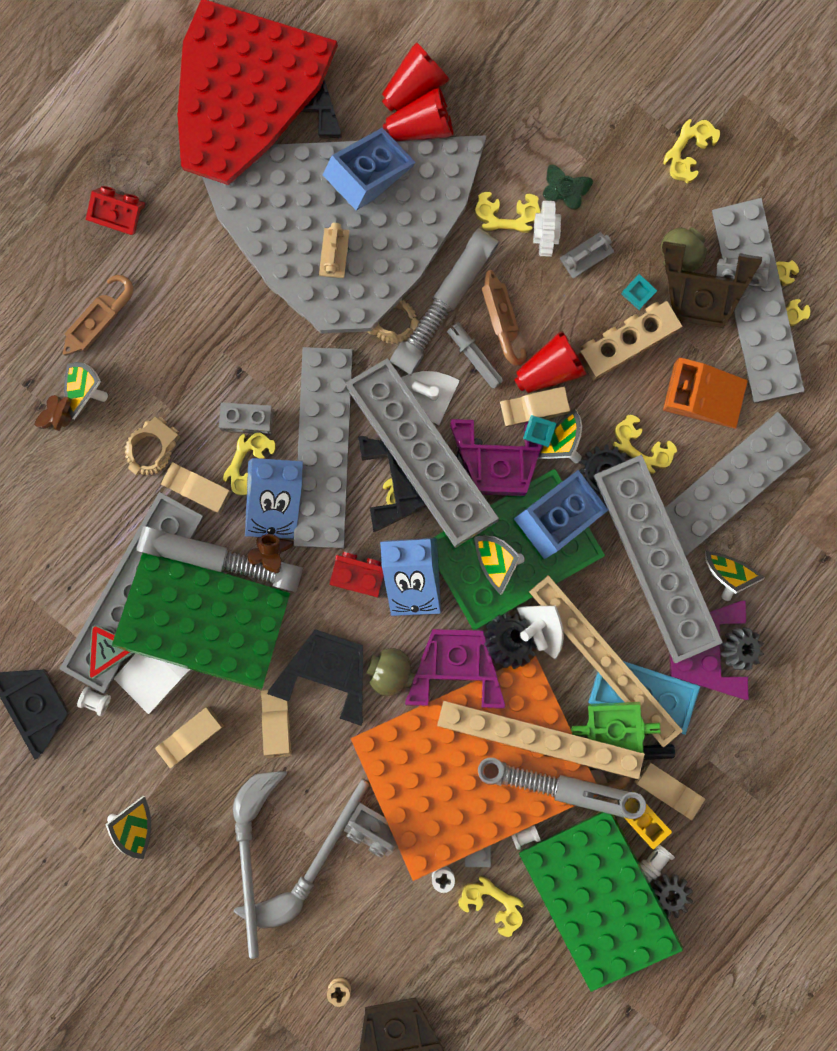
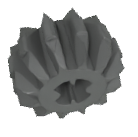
[720,627,764,670]
[652,874,693,918]

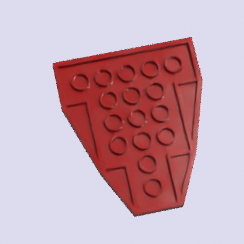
[177,0,338,185]

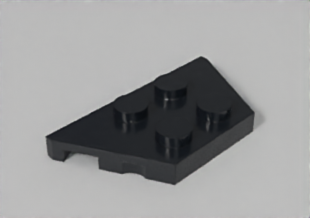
[0,669,70,760]

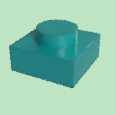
[621,274,657,310]
[523,415,556,447]

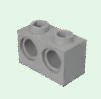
[219,403,274,435]

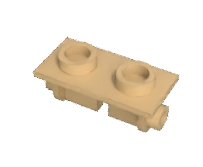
[319,223,350,278]

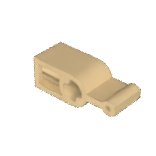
[500,387,570,427]
[161,462,232,514]
[261,690,292,758]
[155,707,224,768]
[634,761,705,820]

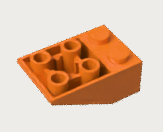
[663,357,748,429]

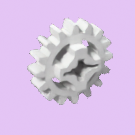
[533,201,561,257]

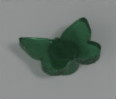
[542,164,593,210]

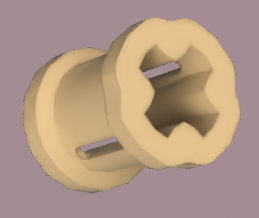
[327,977,351,1007]

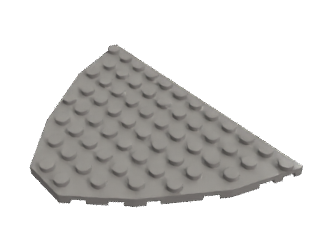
[202,135,486,334]

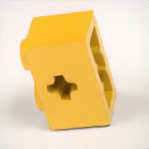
[623,790,672,850]

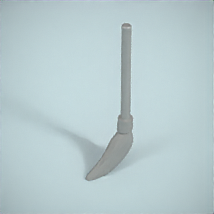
[232,771,287,959]
[234,779,370,928]

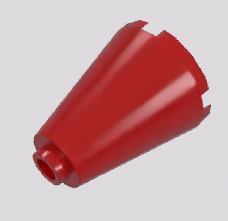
[382,42,450,112]
[383,88,454,142]
[514,331,587,393]

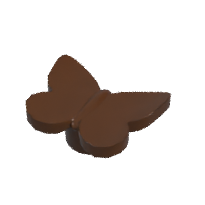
[34,395,72,431]
[248,534,294,573]

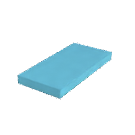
[588,661,701,735]

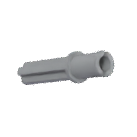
[447,322,503,389]

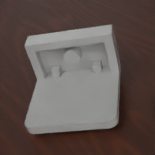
[343,803,396,858]

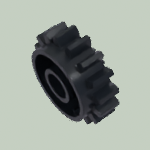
[579,444,627,500]
[484,612,537,669]

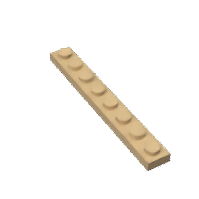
[529,575,683,748]
[437,701,645,780]

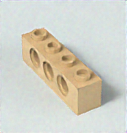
[578,301,683,381]

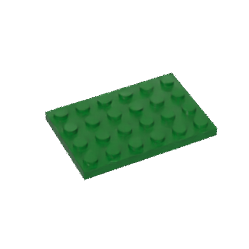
[433,469,605,630]
[112,552,290,690]
[519,812,683,992]

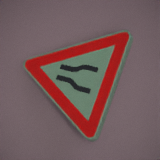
[89,625,133,680]

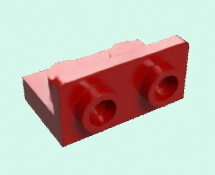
[86,186,146,235]
[329,552,384,598]

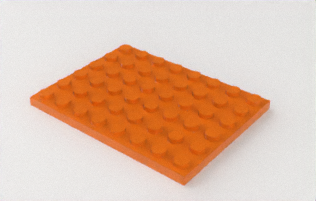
[350,656,598,881]

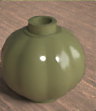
[661,227,707,272]
[366,648,415,696]

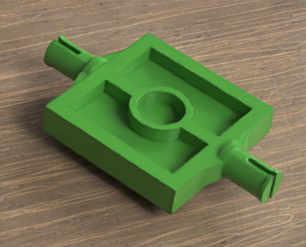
[572,702,661,753]

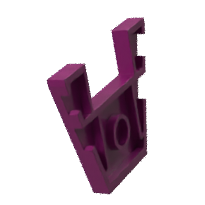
[450,419,542,496]
[670,601,749,700]
[405,629,505,709]

